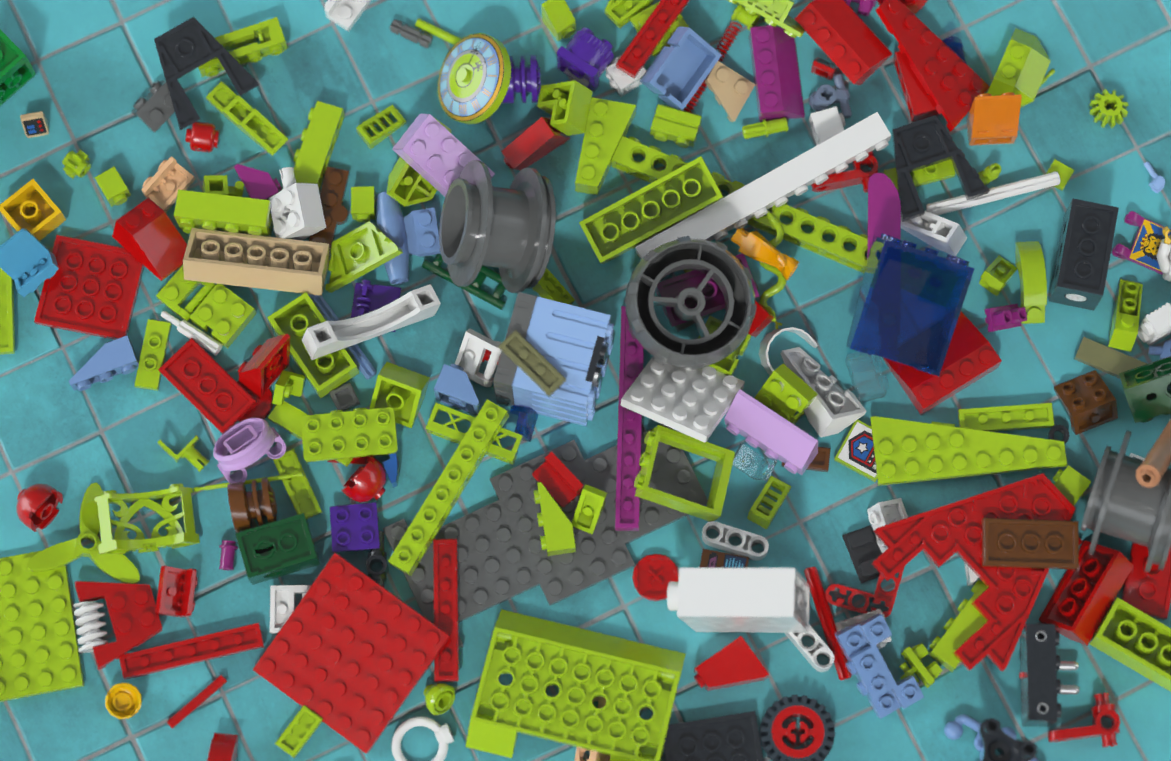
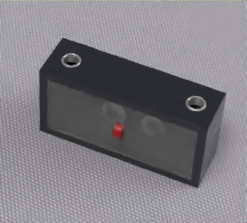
[1019,624,1079,727]

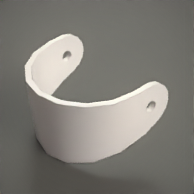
[759,327,818,375]

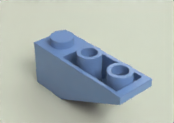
[69,336,139,391]

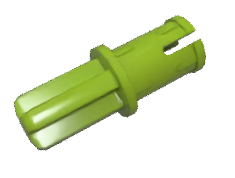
[742,117,788,139]

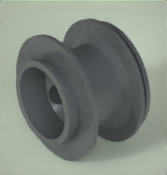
[439,160,556,293]
[1081,430,1171,572]

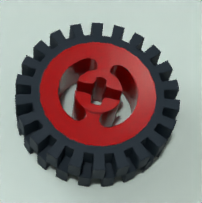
[760,695,835,761]

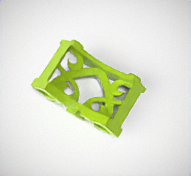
[94,483,200,554]

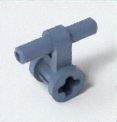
[809,74,852,119]

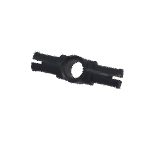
[366,531,389,587]

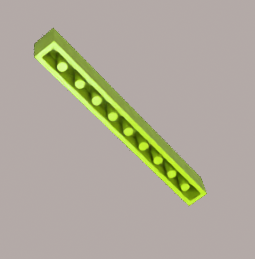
[929,465,1091,672]

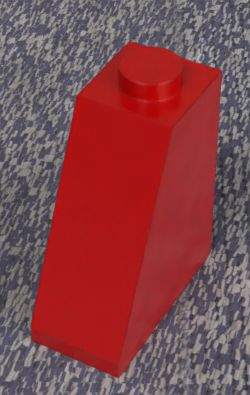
[501,117,571,170]
[693,636,769,691]

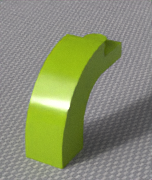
[1015,241,1047,324]

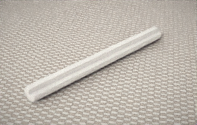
[926,172,1060,215]

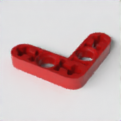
[825,566,905,618]

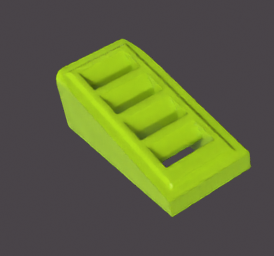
[356,105,407,149]
[747,475,792,529]

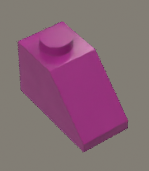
[234,164,282,200]

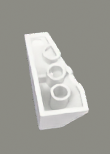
[780,347,867,437]

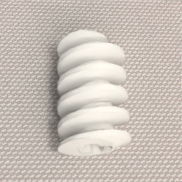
[73,601,108,653]

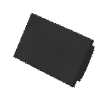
[842,525,882,583]

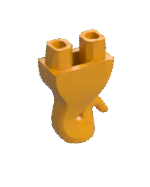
[731,228,800,281]

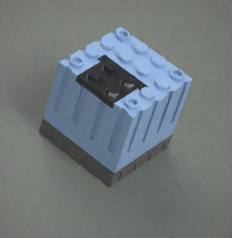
[493,292,614,426]

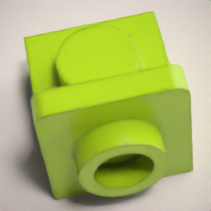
[272,370,305,406]

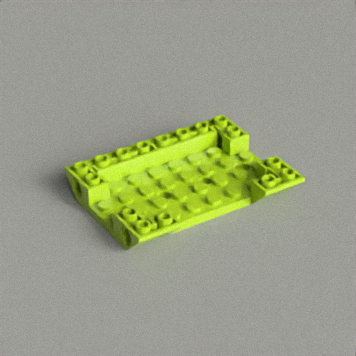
[465,609,686,761]

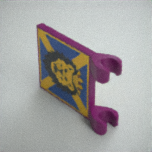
[1112,211,1171,275]

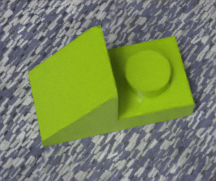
[979,255,1017,296]
[571,484,607,535]

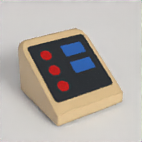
[20,111,49,138]

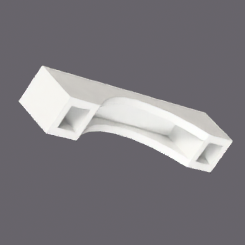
[302,284,441,360]

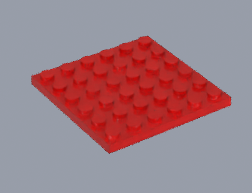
[253,553,451,754]

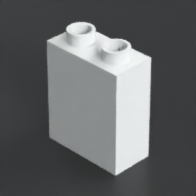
[667,568,810,633]

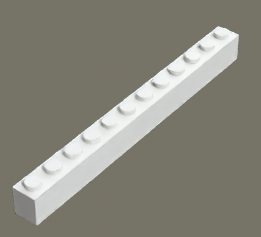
[635,112,891,260]

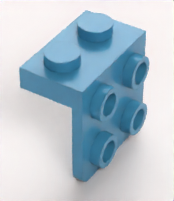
[0,228,59,297]

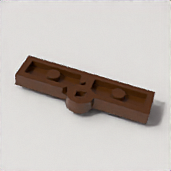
[309,167,350,257]

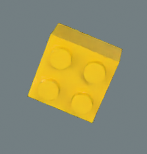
[0,179,66,241]

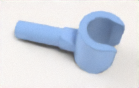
[1144,161,1165,193]

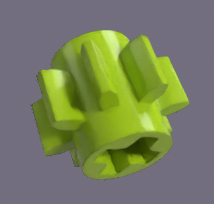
[62,150,91,179]

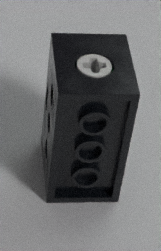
[1048,198,1119,311]

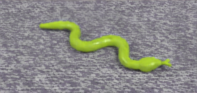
[759,211,787,329]

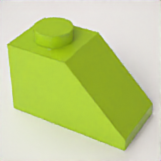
[541,0,576,41]

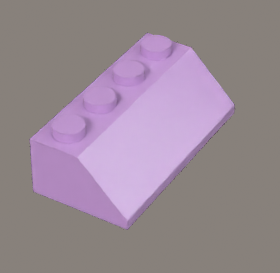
[724,390,818,475]

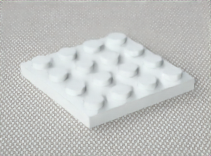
[620,356,745,443]

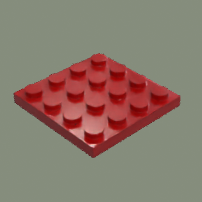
[34,235,144,340]

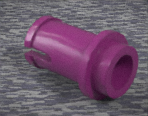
[219,540,238,571]

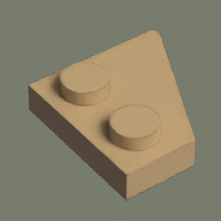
[705,61,755,122]

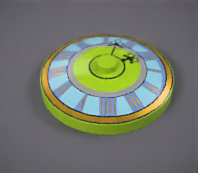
[438,33,511,124]

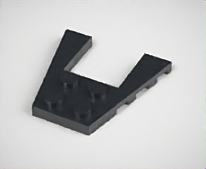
[154,16,260,130]
[892,115,990,222]

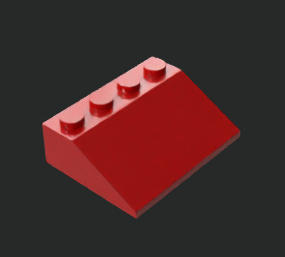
[883,310,1002,415]

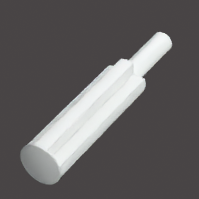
[161,311,223,356]

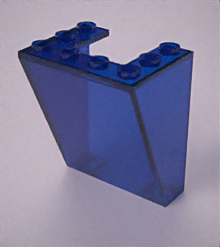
[846,233,975,376]

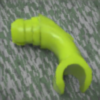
[978,163,1002,185]

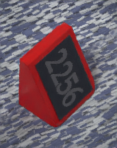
[811,58,838,80]

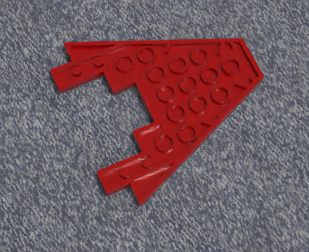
[871,473,1076,672]

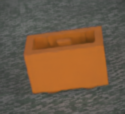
[967,92,1022,146]

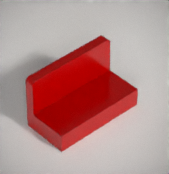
[532,451,584,508]

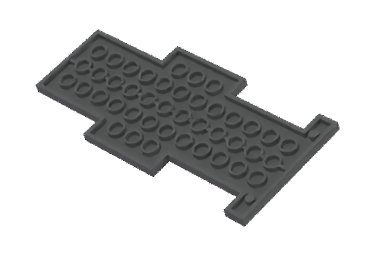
[383,424,708,648]

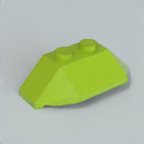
[988,28,1051,108]
[386,118,452,206]

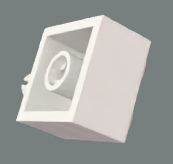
[268,167,326,241]

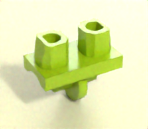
[900,643,942,688]

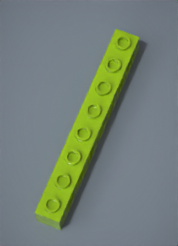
[388,399,509,576]

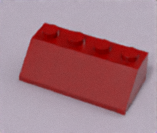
[794,0,893,85]
[1039,541,1134,646]

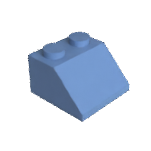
[434,364,481,416]

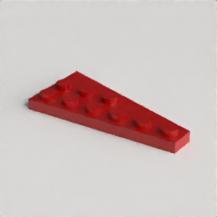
[875,0,990,132]

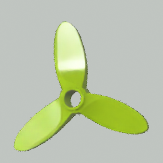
[27,483,140,584]

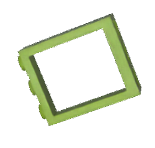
[634,425,735,522]

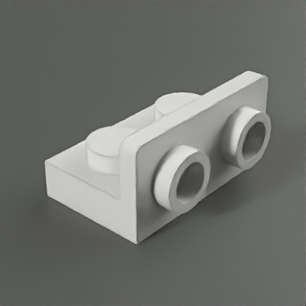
[325,0,372,32]
[867,498,908,554]

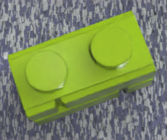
[650,104,702,148]

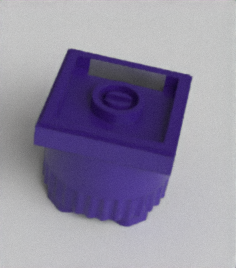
[557,27,614,92]

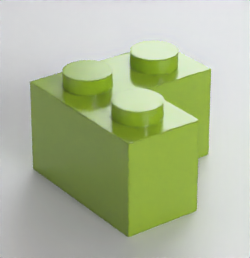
[537,80,593,136]

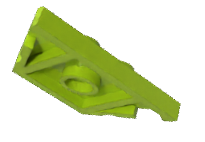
[325,221,403,293]

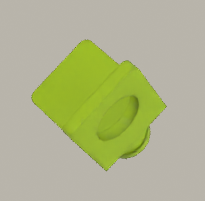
[157,435,210,472]

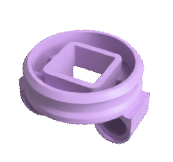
[213,418,286,484]

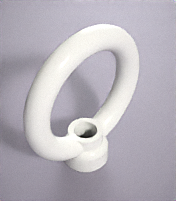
[391,716,455,761]

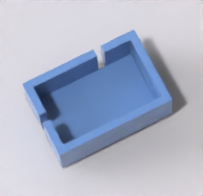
[640,26,722,110]

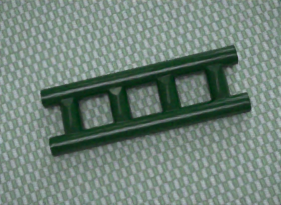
[422,254,506,310]

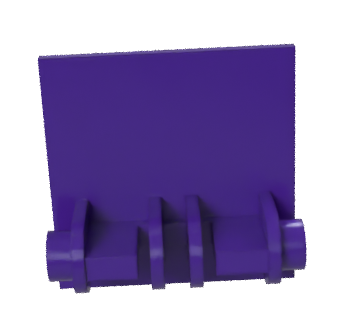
[351,280,401,332]
[330,502,380,552]

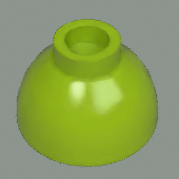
[423,683,456,715]

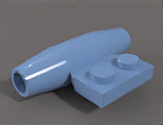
[377,192,441,284]

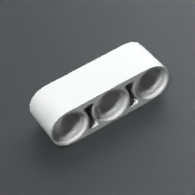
[702,521,769,561]
[785,625,834,672]

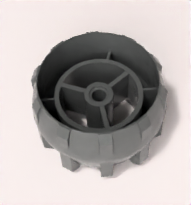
[624,236,757,370]

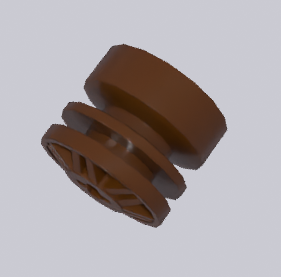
[227,477,278,533]

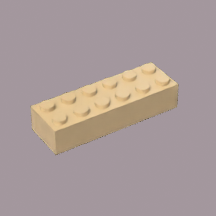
[183,228,329,296]

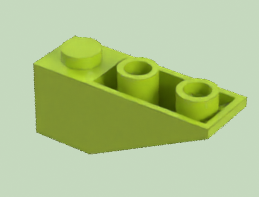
[1108,279,1143,352]
[534,482,576,556]

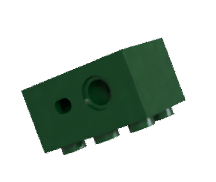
[1119,356,1171,423]
[235,513,320,585]

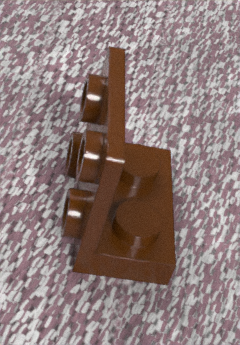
[1054,370,1118,435]

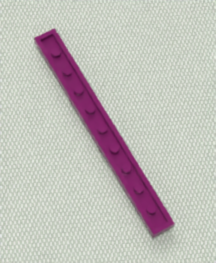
[615,306,644,531]

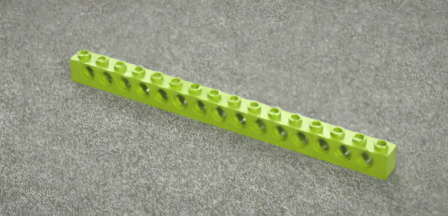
[611,136,962,309]

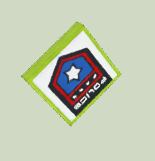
[834,420,877,482]

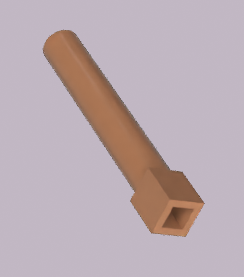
[1136,419,1171,487]

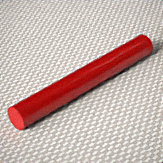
[166,675,227,729]

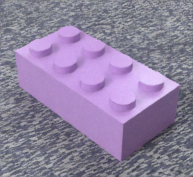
[392,114,495,197]

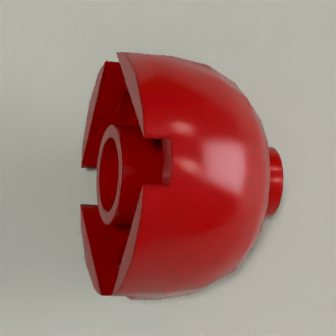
[341,456,387,503]
[16,484,63,532]

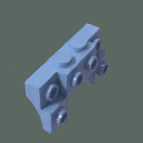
[834,613,924,719]

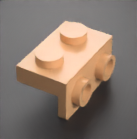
[142,156,196,213]

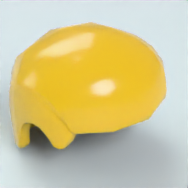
[105,683,142,719]

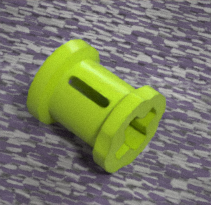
[731,4,761,31]

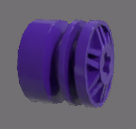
[501,55,541,104]

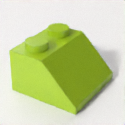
[369,362,430,428]

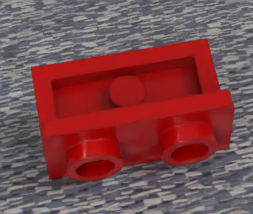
[155,566,198,618]

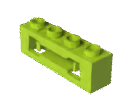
[199,17,288,77]

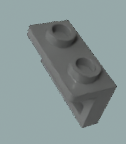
[131,80,175,132]

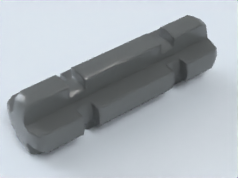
[390,19,433,48]

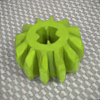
[1089,89,1128,129]

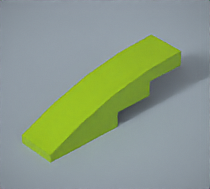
[206,81,288,156]
[268,401,353,467]

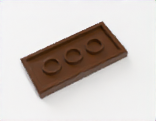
[982,518,1079,570]

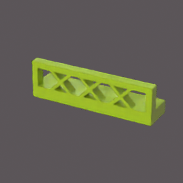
[425,403,523,465]

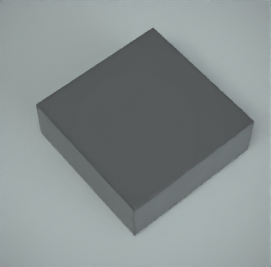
[329,382,360,412]

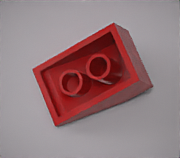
[112,197,187,281]
[238,333,290,398]

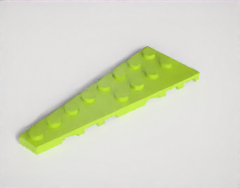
[870,416,1067,486]

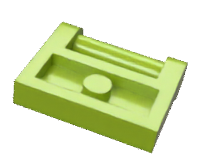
[156,265,215,322]

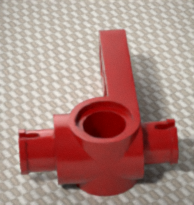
[811,150,878,193]
[1047,693,1120,748]

